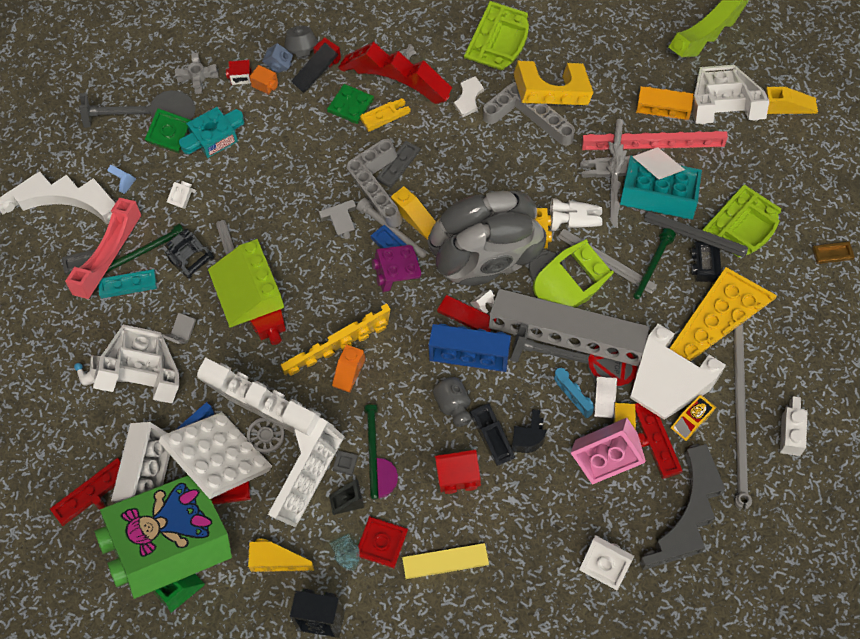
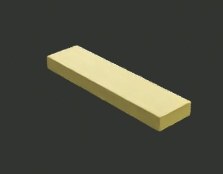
[402,543,489,579]

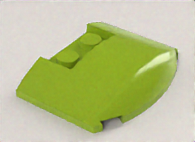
[464,1,529,71]
[703,184,781,258]

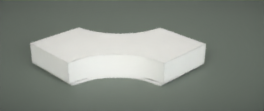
[454,76,484,117]

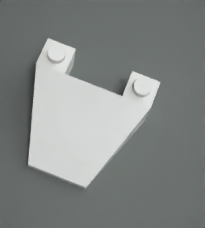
[692,65,769,124]
[630,324,726,420]
[93,325,179,403]

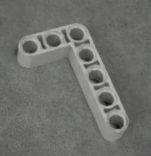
[483,82,575,146]
[347,139,402,228]

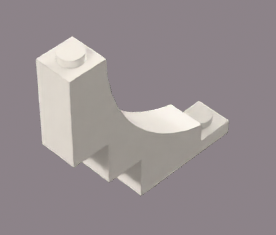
[0,171,116,224]

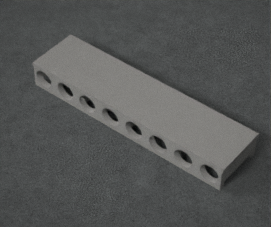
[489,289,650,366]

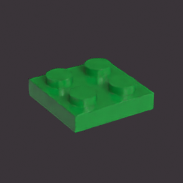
[327,84,374,124]
[145,108,191,153]

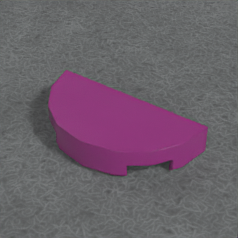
[377,458,398,498]

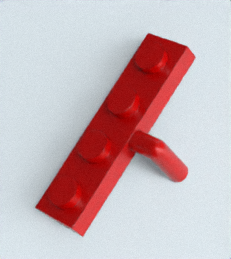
[635,403,683,479]
[50,458,121,526]

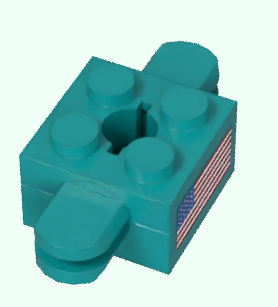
[179,107,245,158]

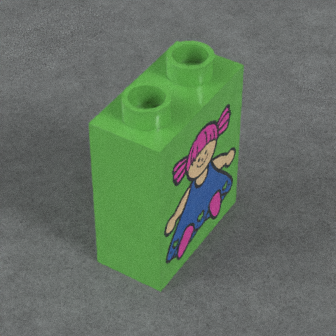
[94,475,232,599]

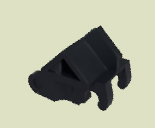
[164,228,214,279]

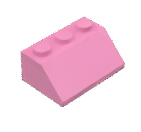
[571,418,646,484]

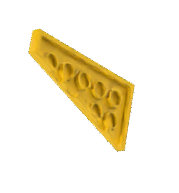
[670,267,777,361]
[281,303,390,376]

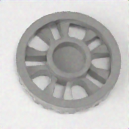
[247,417,285,454]

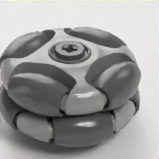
[427,191,547,286]

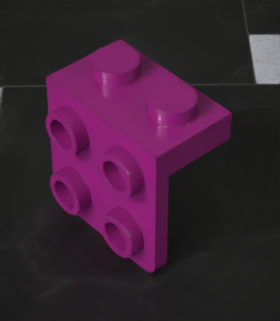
[372,245,422,292]

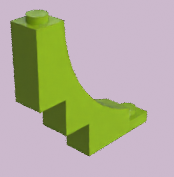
[668,0,749,57]

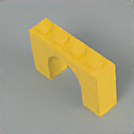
[513,61,593,105]

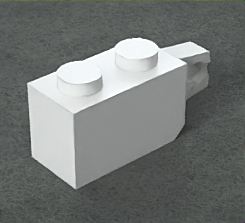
[780,396,807,456]

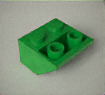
[152,574,205,613]

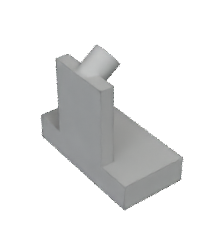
[319,200,356,239]

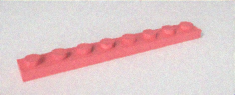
[582,131,728,150]

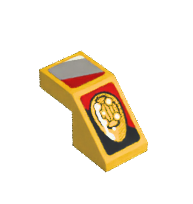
[671,395,717,441]

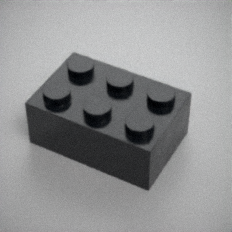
[290,589,345,638]

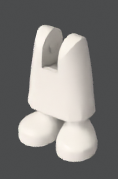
[550,198,602,231]

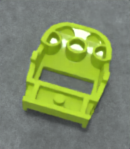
[533,239,614,308]

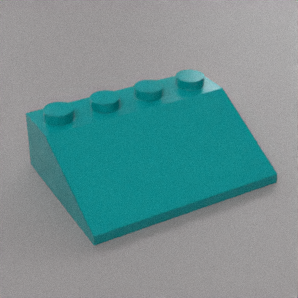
[620,155,702,220]

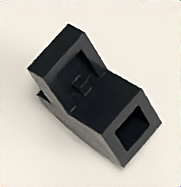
[512,409,547,453]

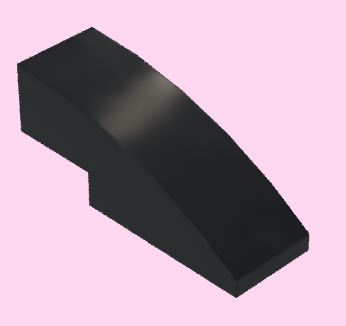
[469,403,515,466]

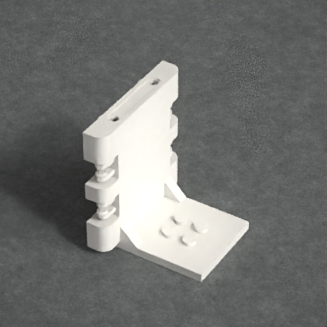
[197,357,345,527]

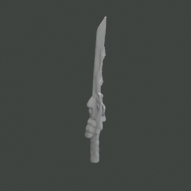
[607,119,627,228]

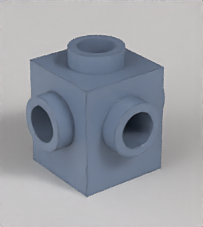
[262,43,293,73]

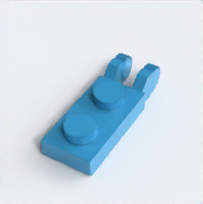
[554,367,594,418]

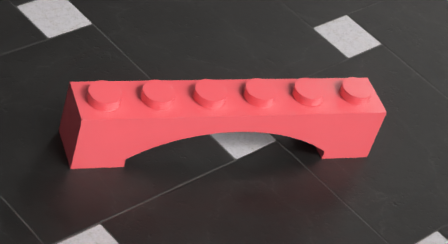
[65,197,141,299]

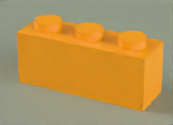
[636,86,694,120]

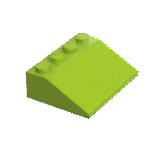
[208,239,284,328]

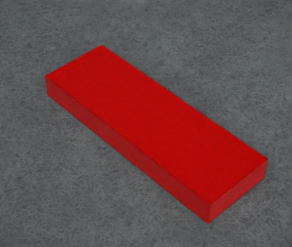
[437,295,497,332]

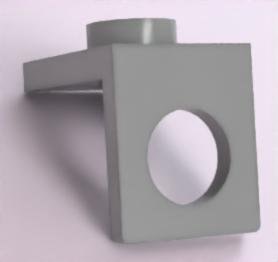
[162,313,196,344]

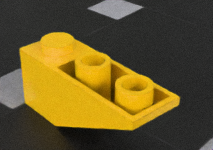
[765,87,818,114]

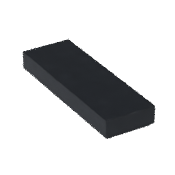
[291,43,338,93]

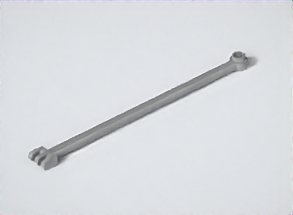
[734,323,752,510]

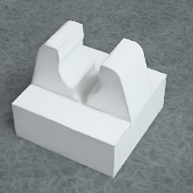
[470,290,495,313]

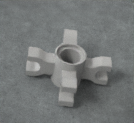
[175,53,219,94]

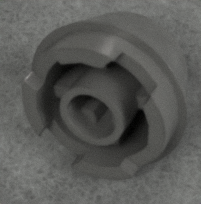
[284,26,318,57]

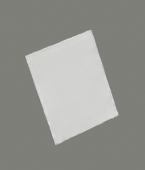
[632,147,685,179]

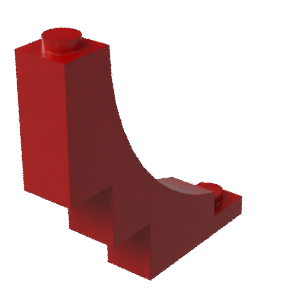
[338,41,452,104]

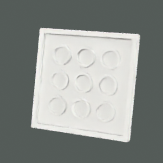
[158,412,272,499]

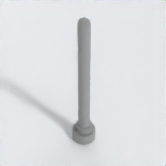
[356,198,426,258]

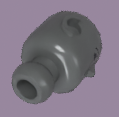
[433,377,472,427]

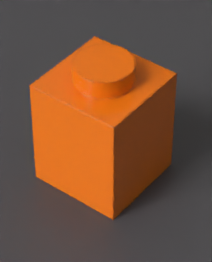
[249,65,278,95]

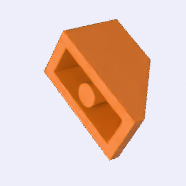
[332,344,366,393]

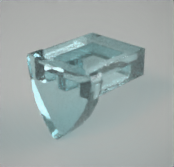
[330,534,360,571]

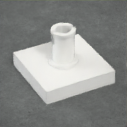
[579,536,634,590]

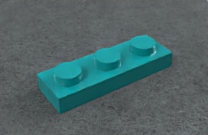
[98,269,157,299]

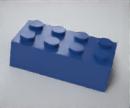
[429,324,511,372]

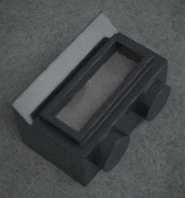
[690,242,722,282]

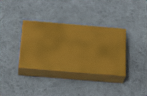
[812,242,855,264]

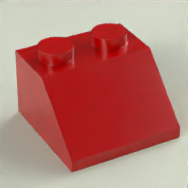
[435,450,481,494]

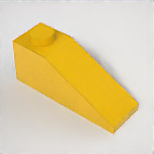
[391,186,436,240]
[248,539,314,572]

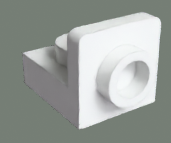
[167,181,196,209]

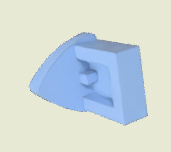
[107,165,136,194]

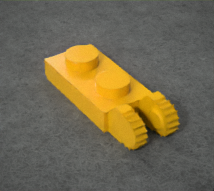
[360,98,411,132]

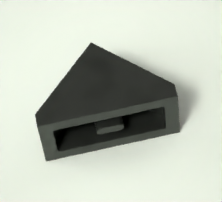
[329,480,364,515]

